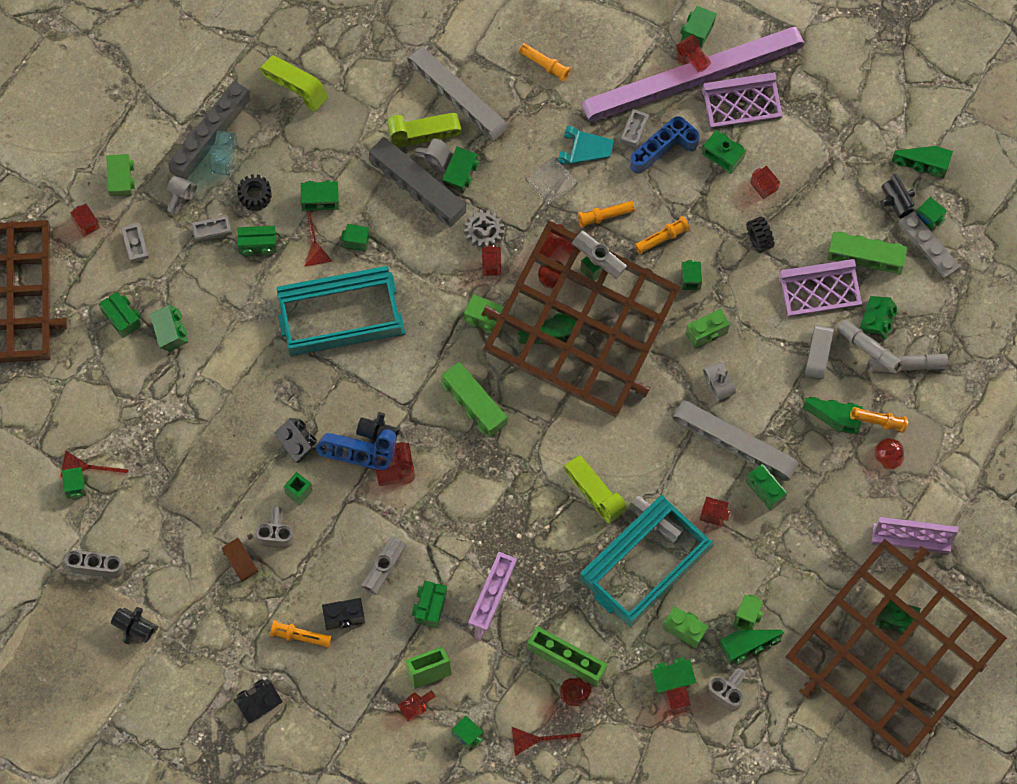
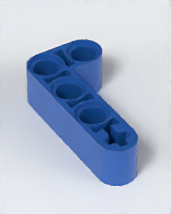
[630,116,700,174]
[316,429,396,470]

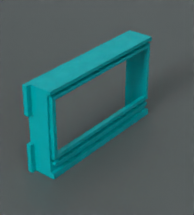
[276,266,406,356]
[579,494,714,627]

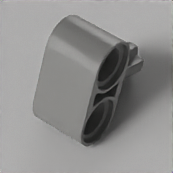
[415,139,453,174]
[167,176,197,215]
[703,362,736,401]
[255,507,294,548]
[708,668,746,711]

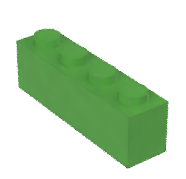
[827,232,907,274]
[441,361,508,438]
[527,626,607,687]

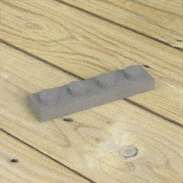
[898,211,961,279]

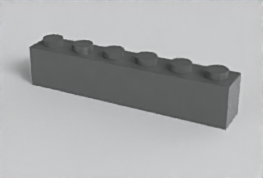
[168,81,250,180]
[369,137,466,227]

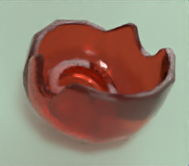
[537,260,565,289]
[875,438,904,469]
[559,677,592,707]

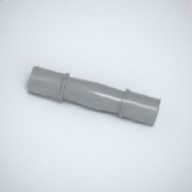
[837,320,903,374]
[870,354,948,373]

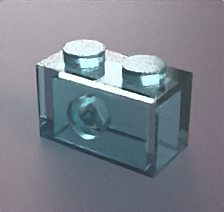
[210,130,237,176]

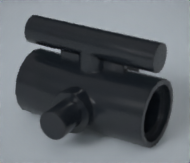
[880,174,915,219]
[356,412,400,444]
[111,607,159,644]

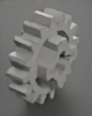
[464,209,504,250]

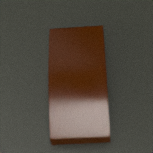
[222,538,259,582]

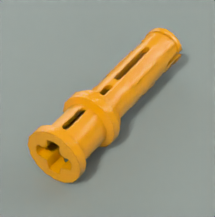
[519,43,571,82]
[578,200,635,228]
[635,216,690,255]
[850,407,908,433]
[270,620,332,648]

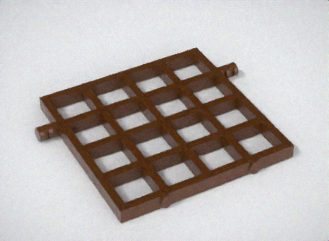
[0,220,68,363]
[481,220,681,418]
[785,538,1007,759]

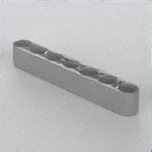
[407,47,508,141]
[672,401,799,481]

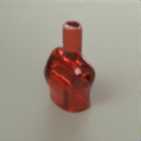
[397,690,436,722]

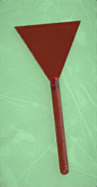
[305,211,332,267]
[61,451,128,478]
[512,727,581,756]

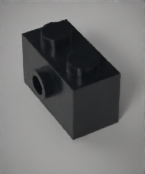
[322,598,365,630]

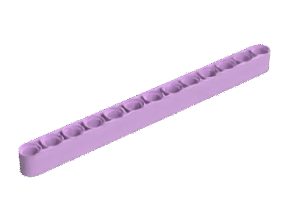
[582,27,805,122]

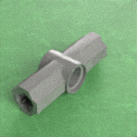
[572,230,627,279]
[627,496,684,545]
[362,536,406,595]

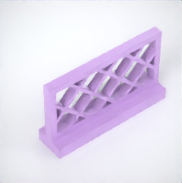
[701,72,783,129]
[778,259,862,317]
[872,517,958,554]
[468,552,517,641]

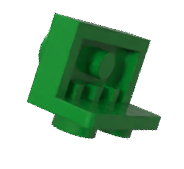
[859,296,897,339]

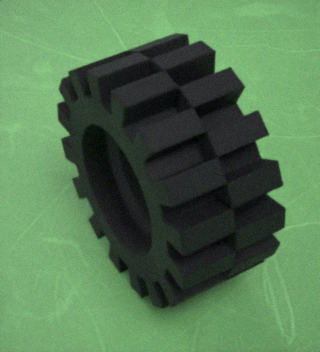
[237,174,272,211]
[746,216,775,253]

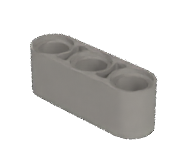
[804,325,834,379]
[65,550,124,578]

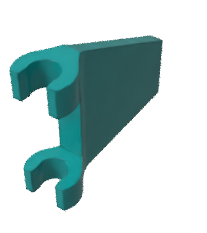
[557,125,614,165]

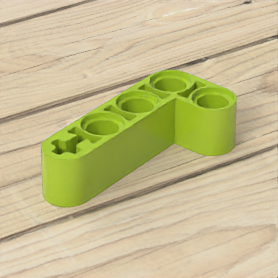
[259,55,328,112]
[387,113,462,148]
[563,455,626,524]

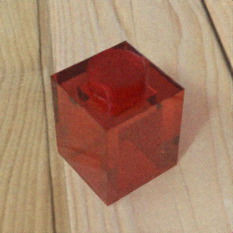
[750,166,780,200]
[70,203,100,237]
[482,245,501,276]
[700,496,731,527]
[664,686,691,716]

